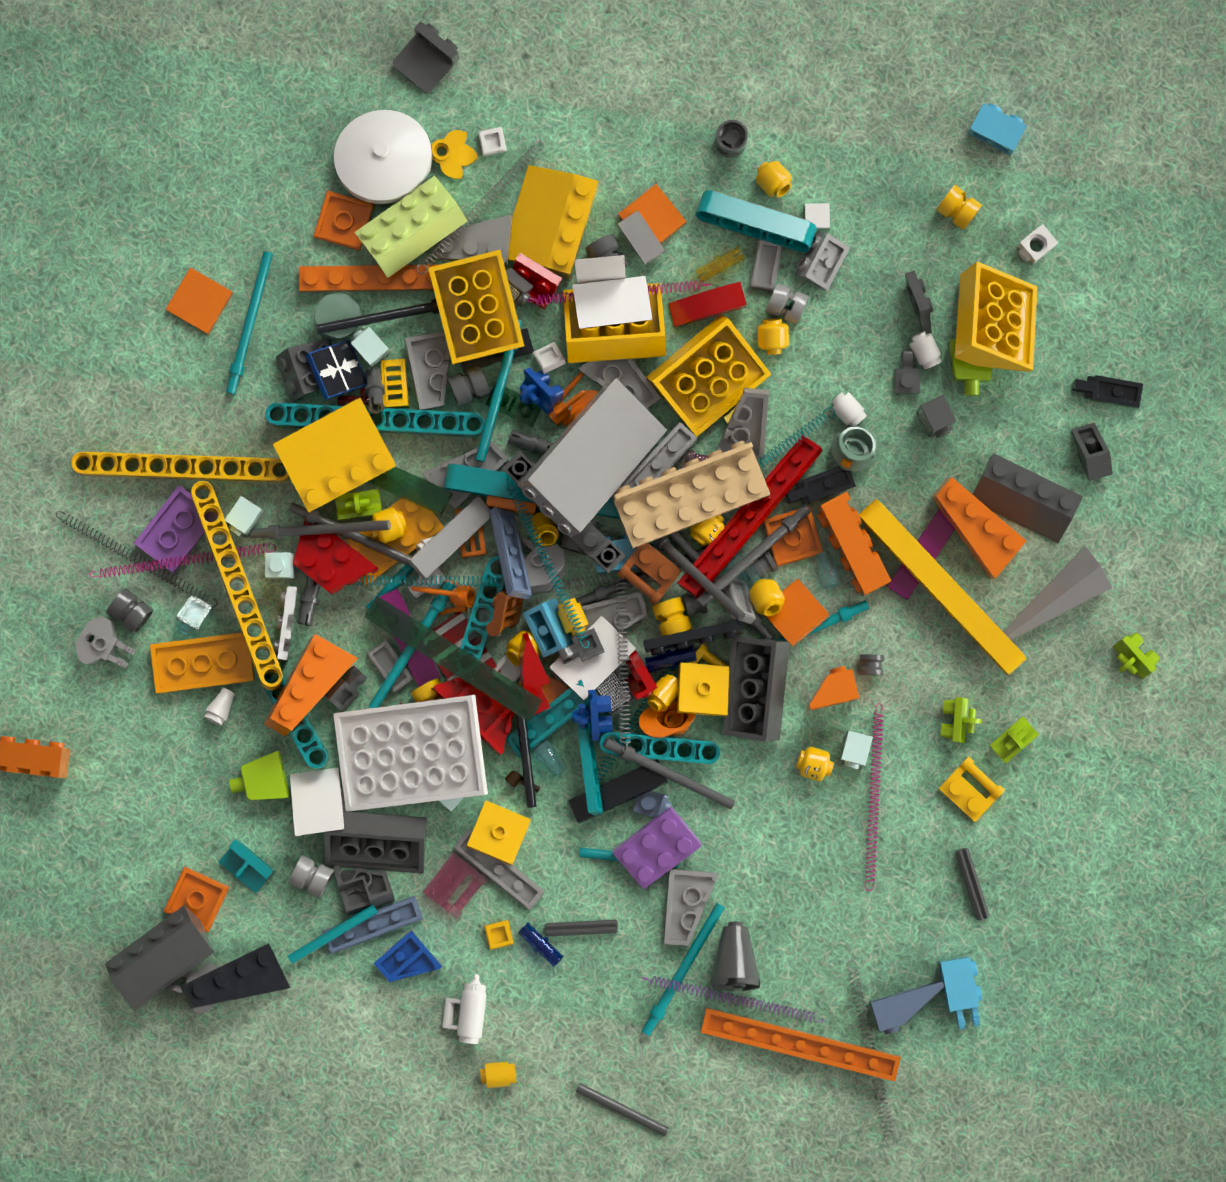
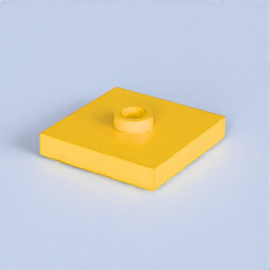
[677,662,729,717]
[466,800,531,866]

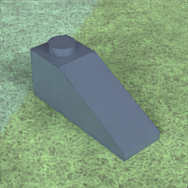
[869,980,944,1034]

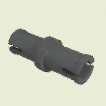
[365,367,385,414]
[508,429,554,455]
[297,576,320,626]

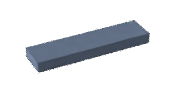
[489,507,532,600]
[322,896,424,954]

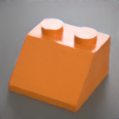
[807,666,859,711]

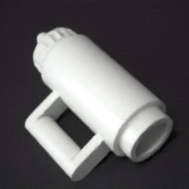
[442,974,487,1044]

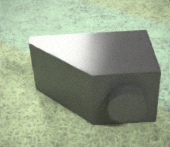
[1071,423,1113,481]

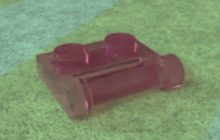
[423,852,488,919]

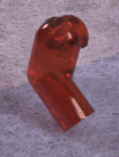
[338,388,369,406]

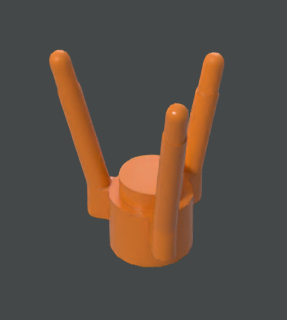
[548,372,586,426]
[411,579,476,616]

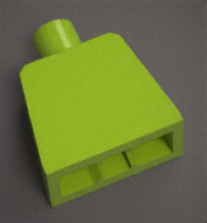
[948,339,993,396]
[229,751,290,800]

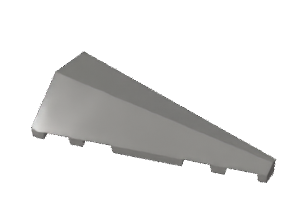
[1003,547,1112,640]

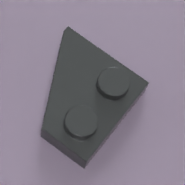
[905,271,933,334]

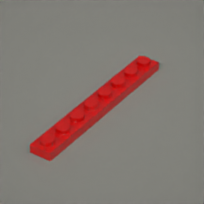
[677,435,823,598]

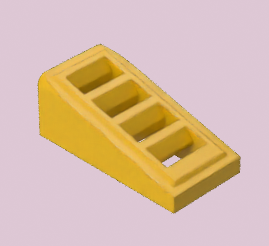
[381,358,409,409]

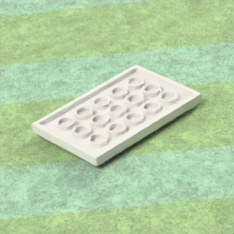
[333,695,488,812]

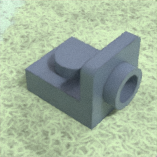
[633,791,672,818]

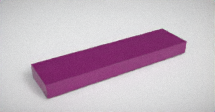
[887,509,955,600]
[375,588,441,687]

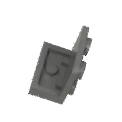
[392,21,459,94]
[276,339,332,402]

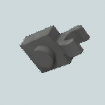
[894,351,920,394]
[558,628,605,664]
[324,666,367,712]

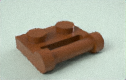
[616,543,682,606]
[486,589,524,636]

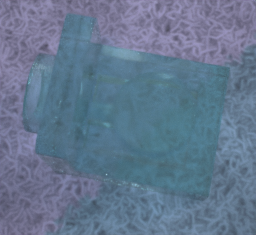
[725,552,762,584]
[174,595,212,639]

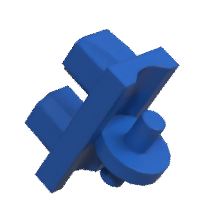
[520,367,563,414]
[572,689,613,741]

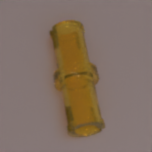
[695,246,745,283]

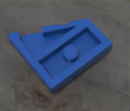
[373,930,442,982]

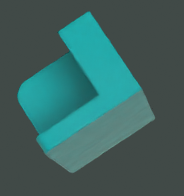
[219,839,275,893]

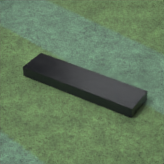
[568,759,669,824]

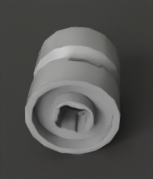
[765,283,809,326]
[288,855,334,899]

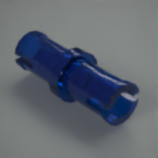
[645,645,697,673]
[518,922,564,968]

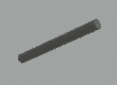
[576,1083,669,1136]

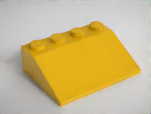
[508,165,599,279]
[428,250,524,364]
[955,262,1037,372]
[563,283,666,363]
[646,315,772,437]
[273,398,396,512]

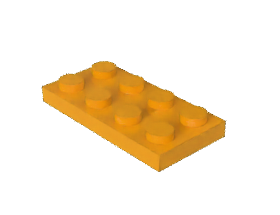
[345,488,444,587]
[150,632,255,694]

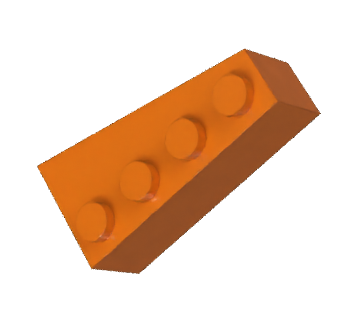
[931,477,1026,579]
[816,492,891,596]
[263,634,358,736]
[0,736,71,778]

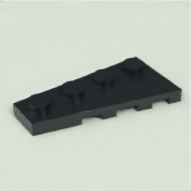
[643,620,744,656]
[180,943,290,1009]

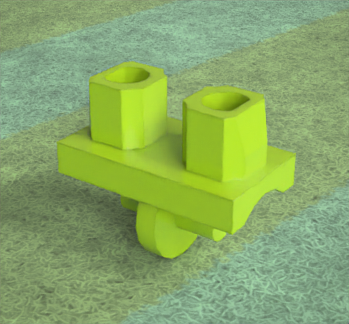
[335,489,382,520]
[1112,632,1160,679]
[941,697,982,743]
[989,716,1039,764]

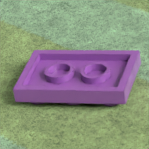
[134,485,218,574]
[612,806,702,890]

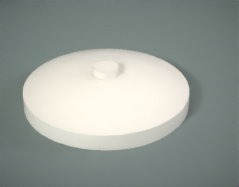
[334,110,432,204]

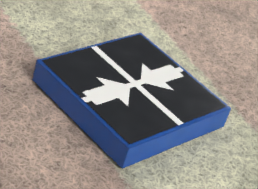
[306,340,367,400]

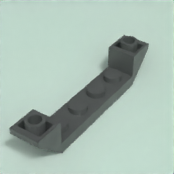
[502,451,626,574]

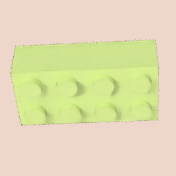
[355,176,467,278]

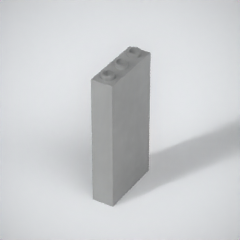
[518,378,667,537]

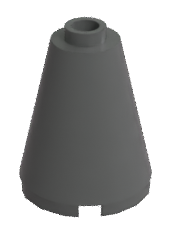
[711,921,760,991]

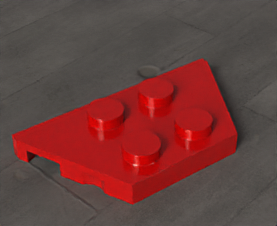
[293,519,379,594]
[431,669,518,755]

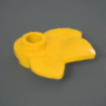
[431,130,478,179]

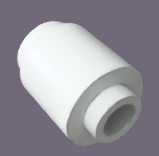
[909,331,942,369]
[831,392,867,427]

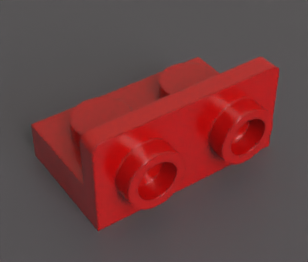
[512,253,562,309]
[624,650,658,700]

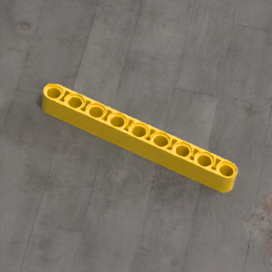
[71,452,290,483]
[191,481,283,691]
[859,498,1027,676]

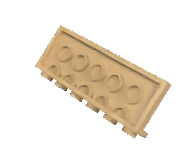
[612,441,770,549]

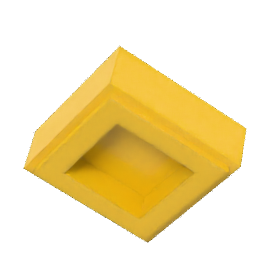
[484,920,514,950]

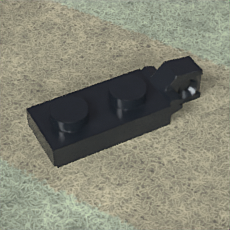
[1072,375,1143,409]
[786,466,856,505]

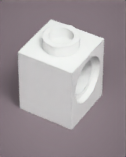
[1017,224,1058,265]

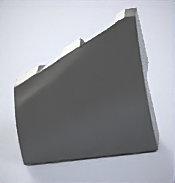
[332,865,395,916]

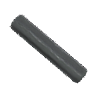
[956,848,990,920]
[545,920,618,936]

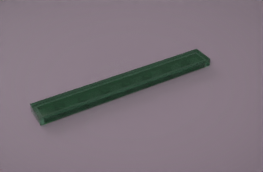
[364,596,543,721]

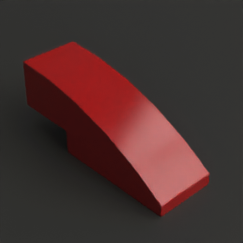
[669,282,747,327]
[519,632,551,716]

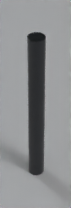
[515,708,537,808]

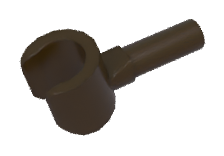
[505,771,540,793]

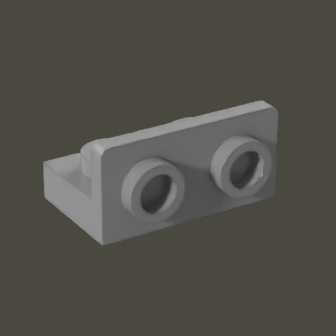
[795,232,850,291]

